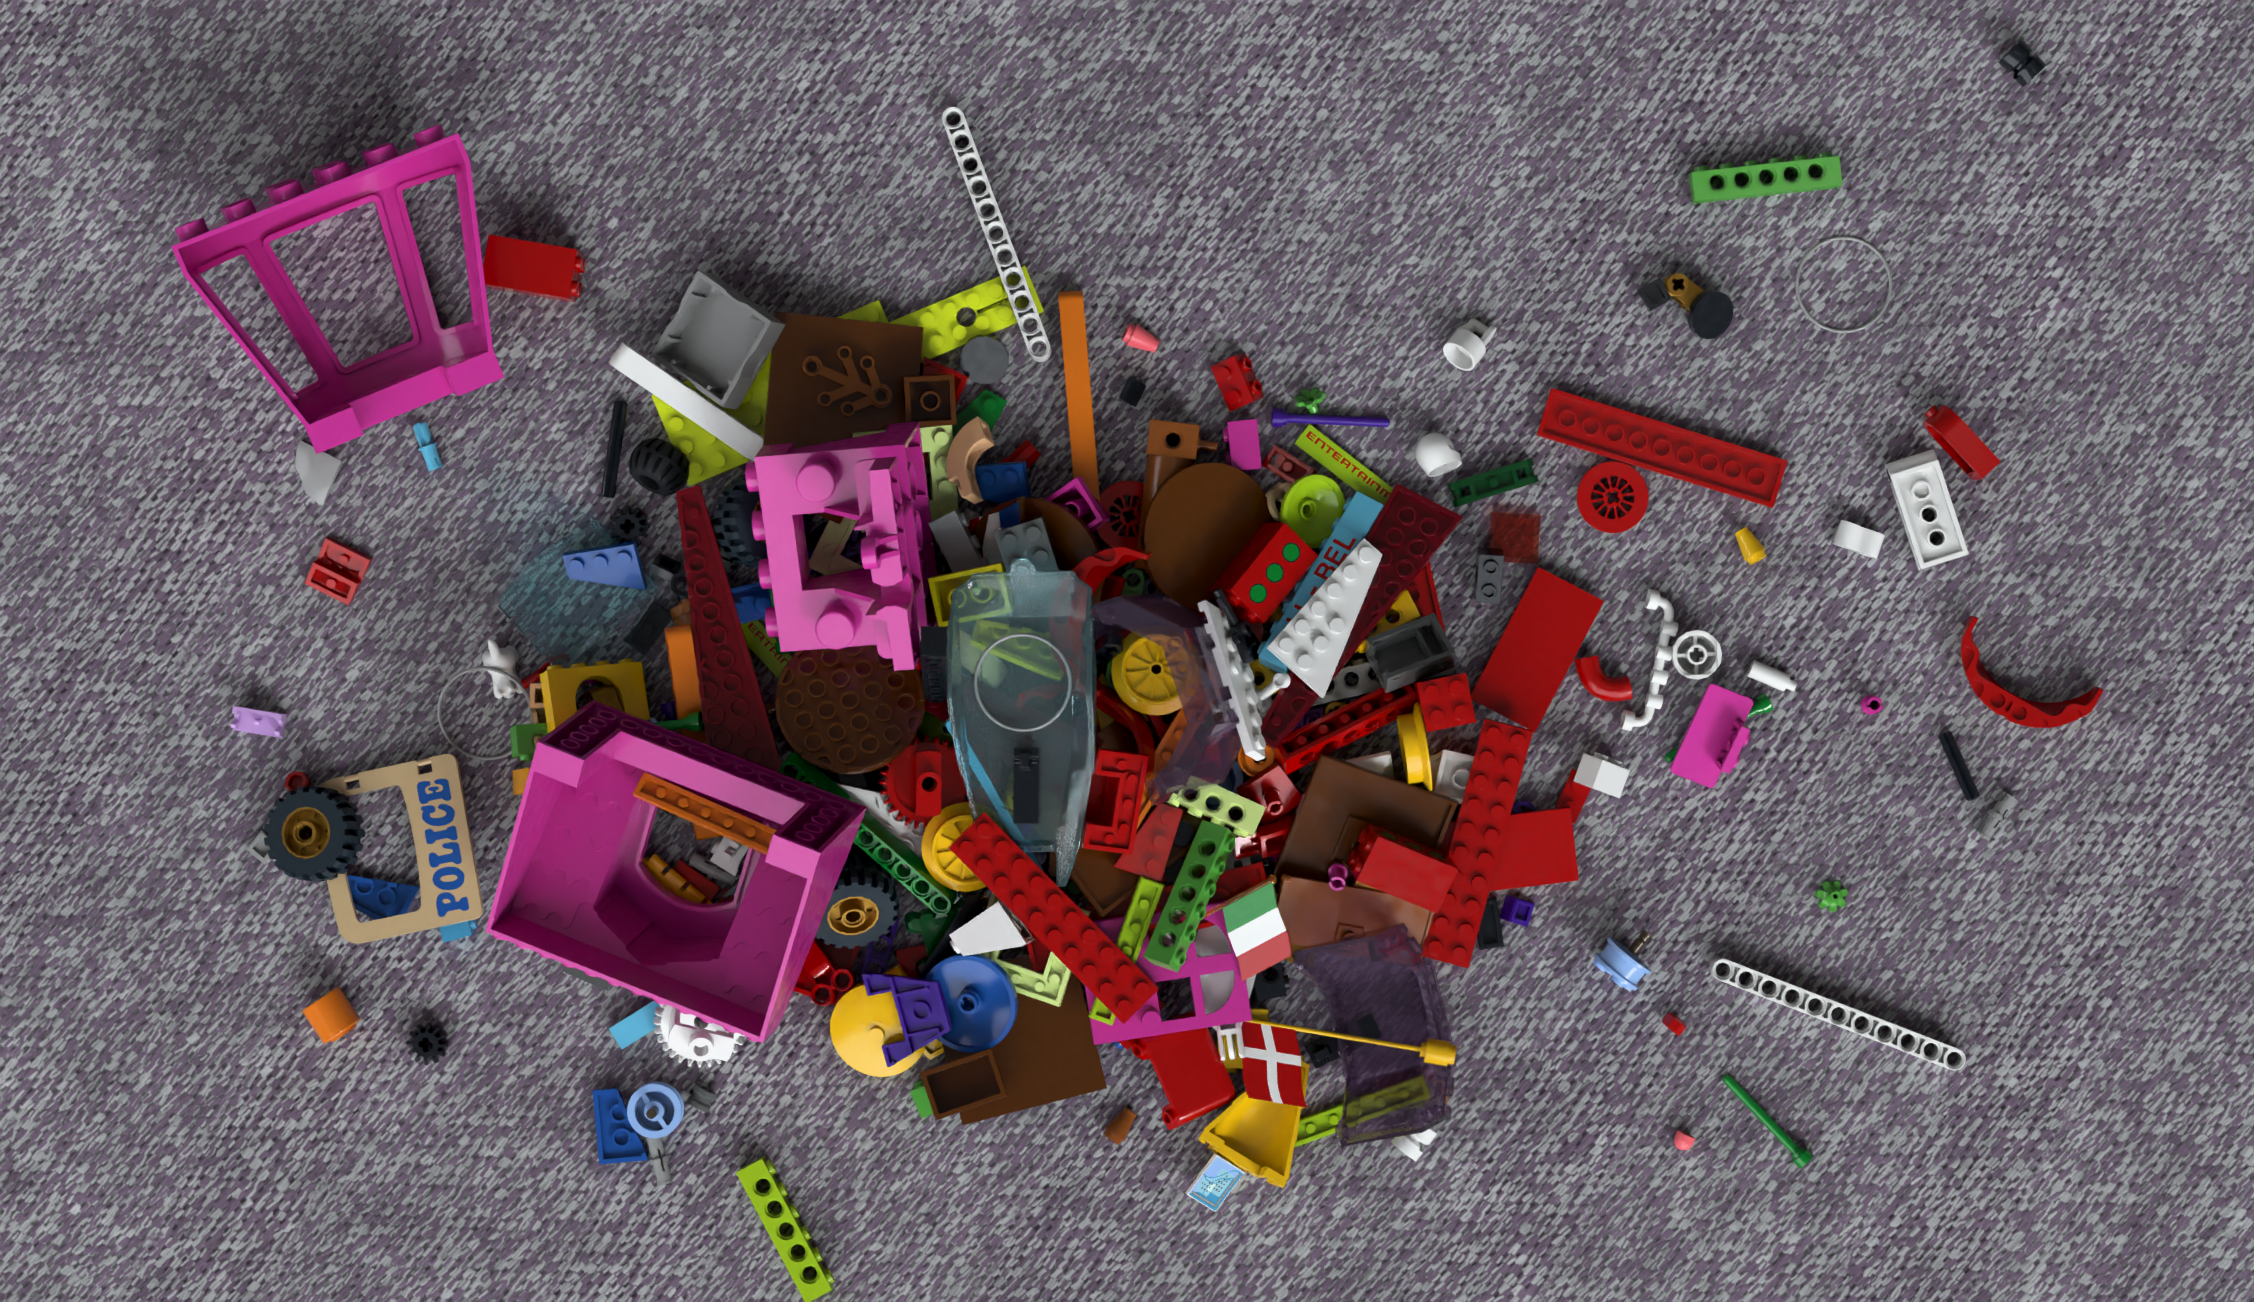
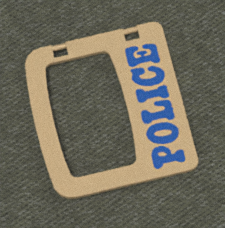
[321,754,484,944]

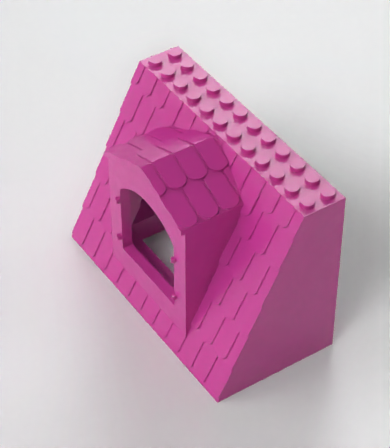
[485,700,867,1043]

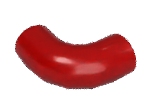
[1574,655,1632,702]

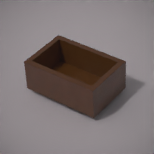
[920,1048,1008,1120]

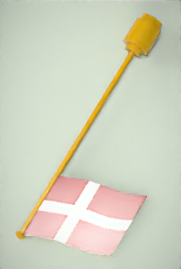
[1241,1019,1457,1108]

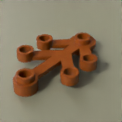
[802,346,893,417]

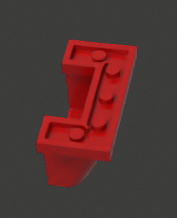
[1077,748,1149,855]

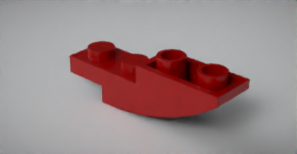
[1233,812,1296,860]

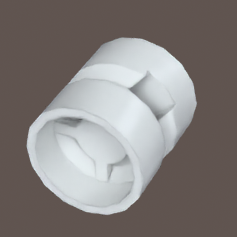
[1391,1115,1437,1162]

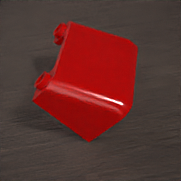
[1128,1010,1236,1130]

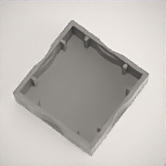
[650,271,786,410]

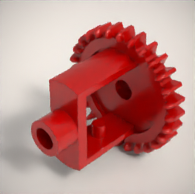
[879,735,974,830]

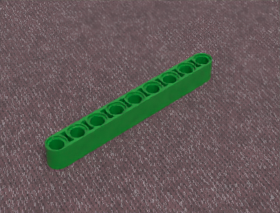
[779,752,957,915]

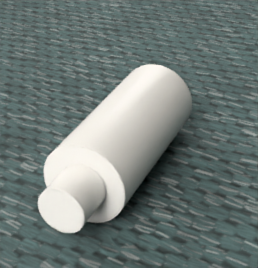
[1747,660,1797,692]

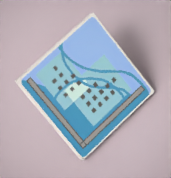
[1185,1153,1245,1212]

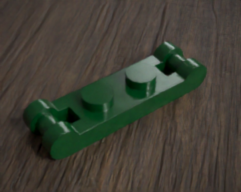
[1447,458,1539,508]

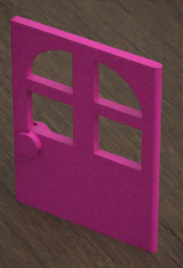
[1085,899,1252,1045]

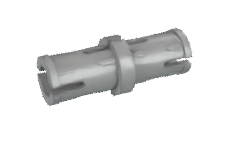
[1976,792,2017,841]
[688,851,737,887]
[645,1137,673,1186]

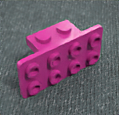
[1670,683,1753,788]

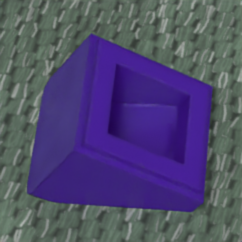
[1499,895,1535,927]

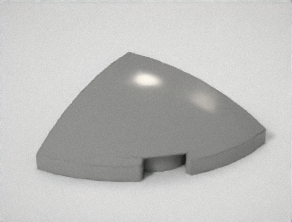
[295,440,343,506]

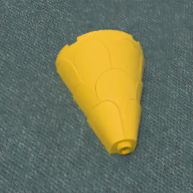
[1198,1055,1310,1188]

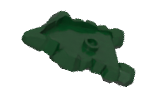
[904,898,982,975]

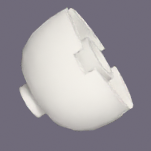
[1671,630,1722,680]

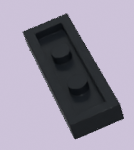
[1013,748,1040,824]
[1305,1013,1382,1069]

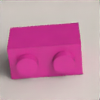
[1222,419,1262,471]

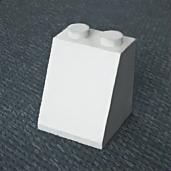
[949,901,1035,956]

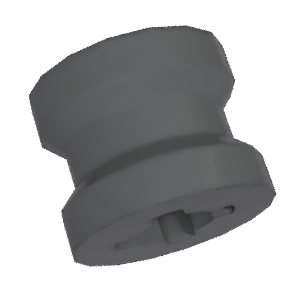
[686,1084,717,1113]

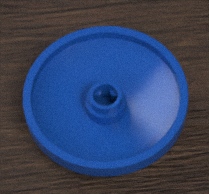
[925,953,1018,1052]

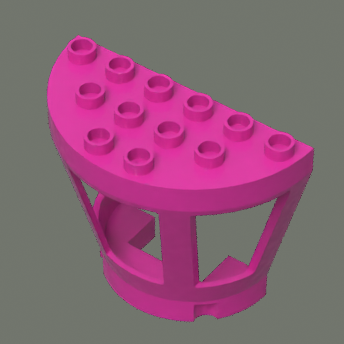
[171,124,505,454]

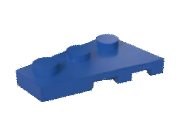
[957,461,1031,504]
[563,541,647,590]
[347,874,420,920]
[593,1088,649,1165]

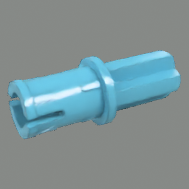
[413,422,443,472]

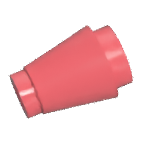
[1121,323,1160,353]

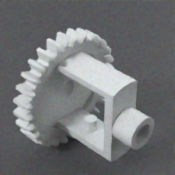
[654,1004,744,1068]

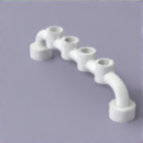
[1620,589,1678,731]

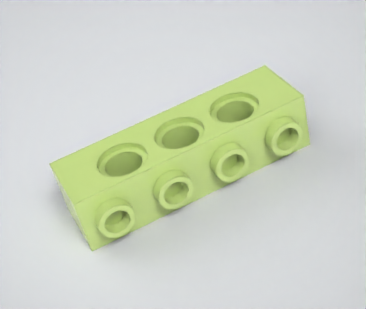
[1162,766,1266,839]

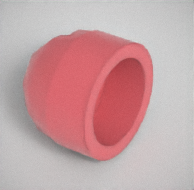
[1674,1130,1696,1150]

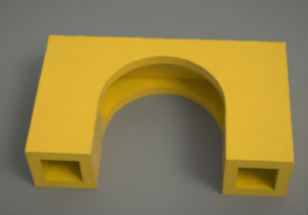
[540,658,650,733]

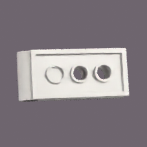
[1885,449,1969,571]

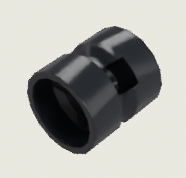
[1998,40,2046,87]

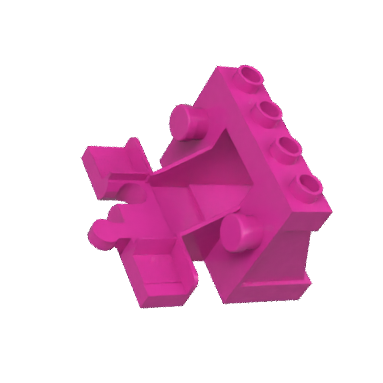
[745,421,938,671]

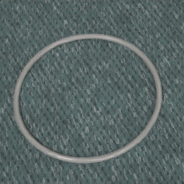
[1795,236,1892,333]
[974,633,1072,732]
[437,666,533,760]

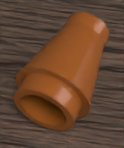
[1103,1107,1137,1145]

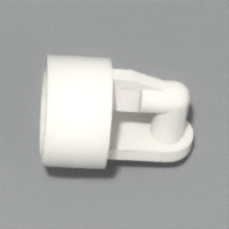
[1443,319,1497,371]

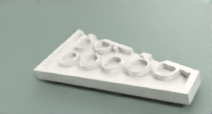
[1267,538,1382,698]
[1197,600,1266,761]

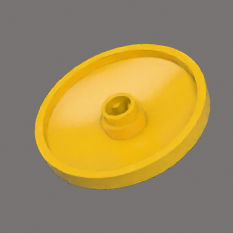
[830,982,926,1077]

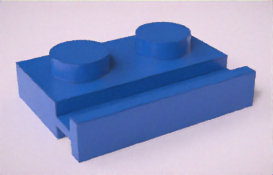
[731,582,772,624]

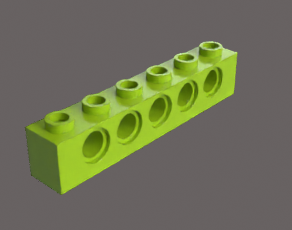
[736,1156,835,1302]

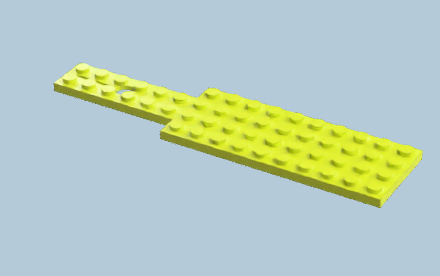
[651,266,1044,486]

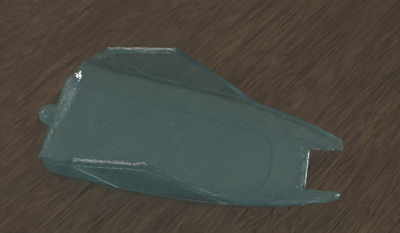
[947,559,1096,887]

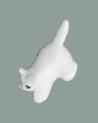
[482,639,523,699]

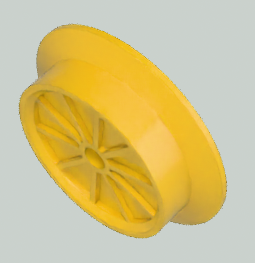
[1111,626,1201,715]
[1397,702,1432,791]
[921,802,1010,892]

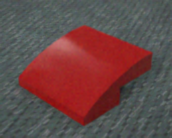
[304,536,373,605]

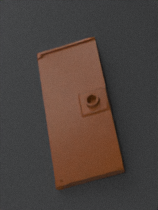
[1277,874,1434,966]

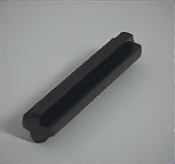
[1939,731,1979,801]

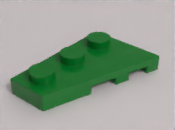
[952,389,1008,440]

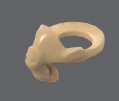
[1265,482,1292,523]

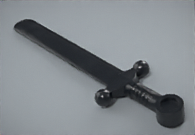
[918,887,988,978]

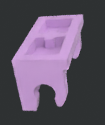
[230,706,287,738]

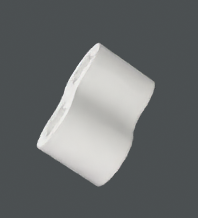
[1833,520,1885,559]

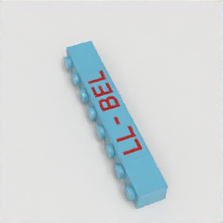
[1257,491,1383,674]

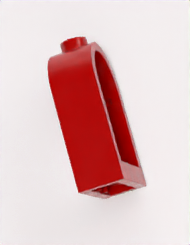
[1923,405,2001,481]

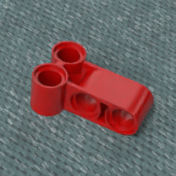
[803,938,856,1006]

